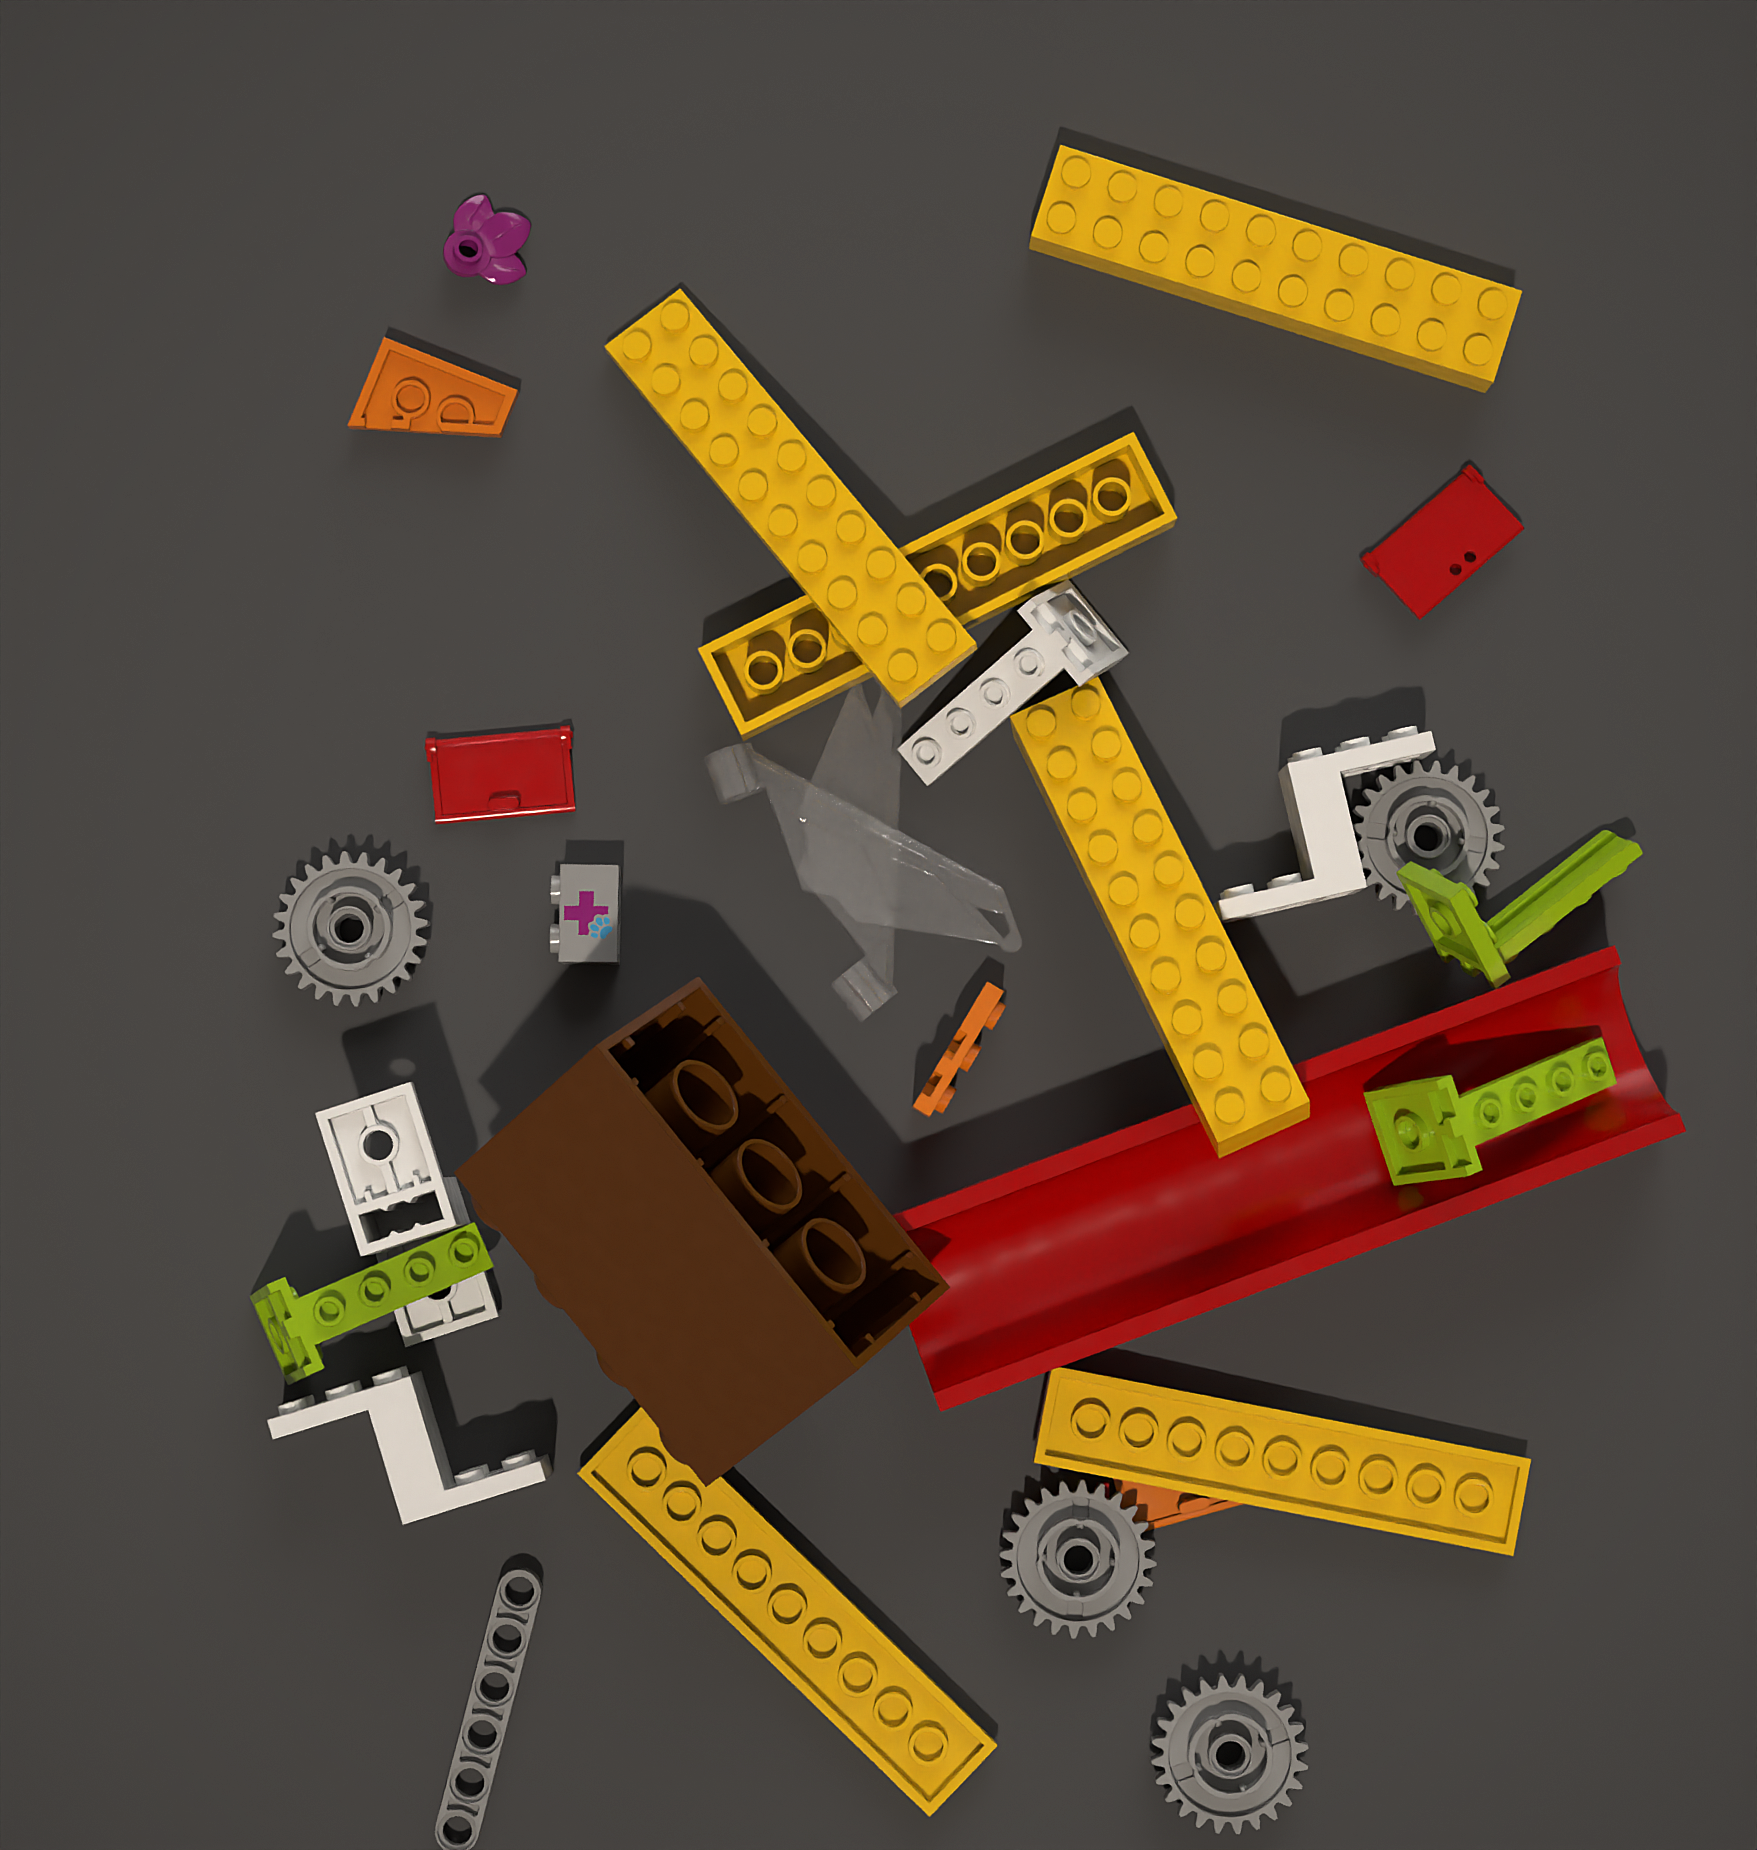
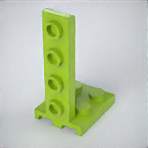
[1396,830,1643,989]
[1363,1037,1617,1186]
[250,1222,494,1385]

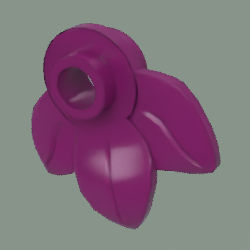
[443,194,531,285]

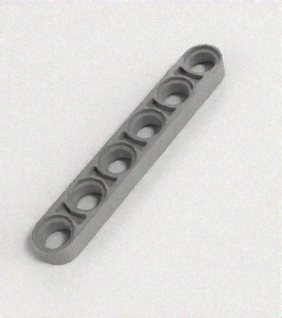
[435,1567,543,1850]

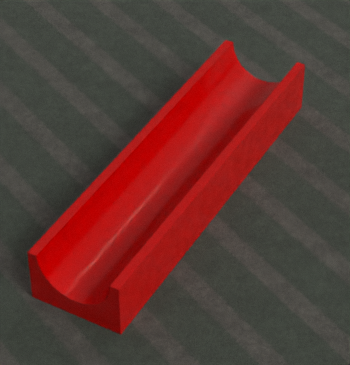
[892,945,1686,1412]

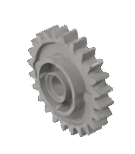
[1352,760,1505,916]
[272,851,430,1007]
[999,1479,1157,1639]
[1150,1672,1309,1834]

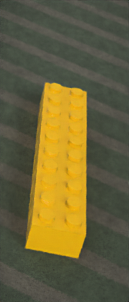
[1029,145,1522,393]
[698,432,1178,741]
[1010,676,1310,1158]

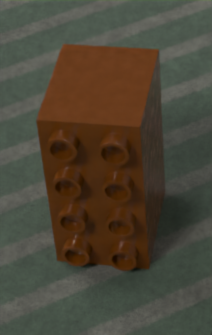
[453,976,950,1487]

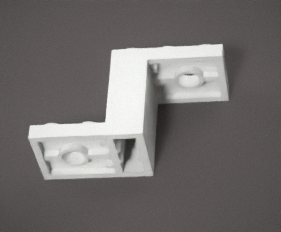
[1212,726,1436,924]
[315,1082,500,1347]
[267,1366,554,1524]

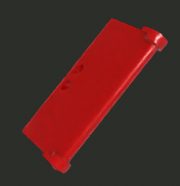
[1360,465,1525,620]
[424,725,576,825]

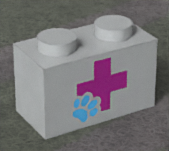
[550,864,622,965]

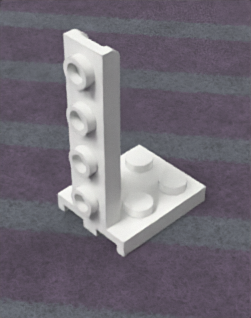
[897,579,1129,786]

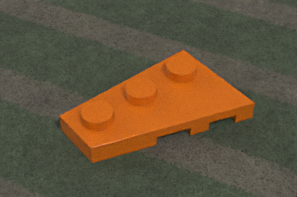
[347,337,519,438]
[912,981,1007,1118]

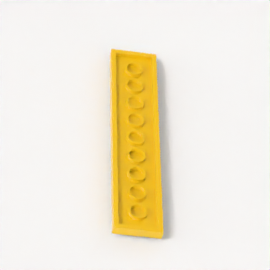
[604,289,978,709]
[1032,1367,1531,1556]
[577,1407,998,1817]

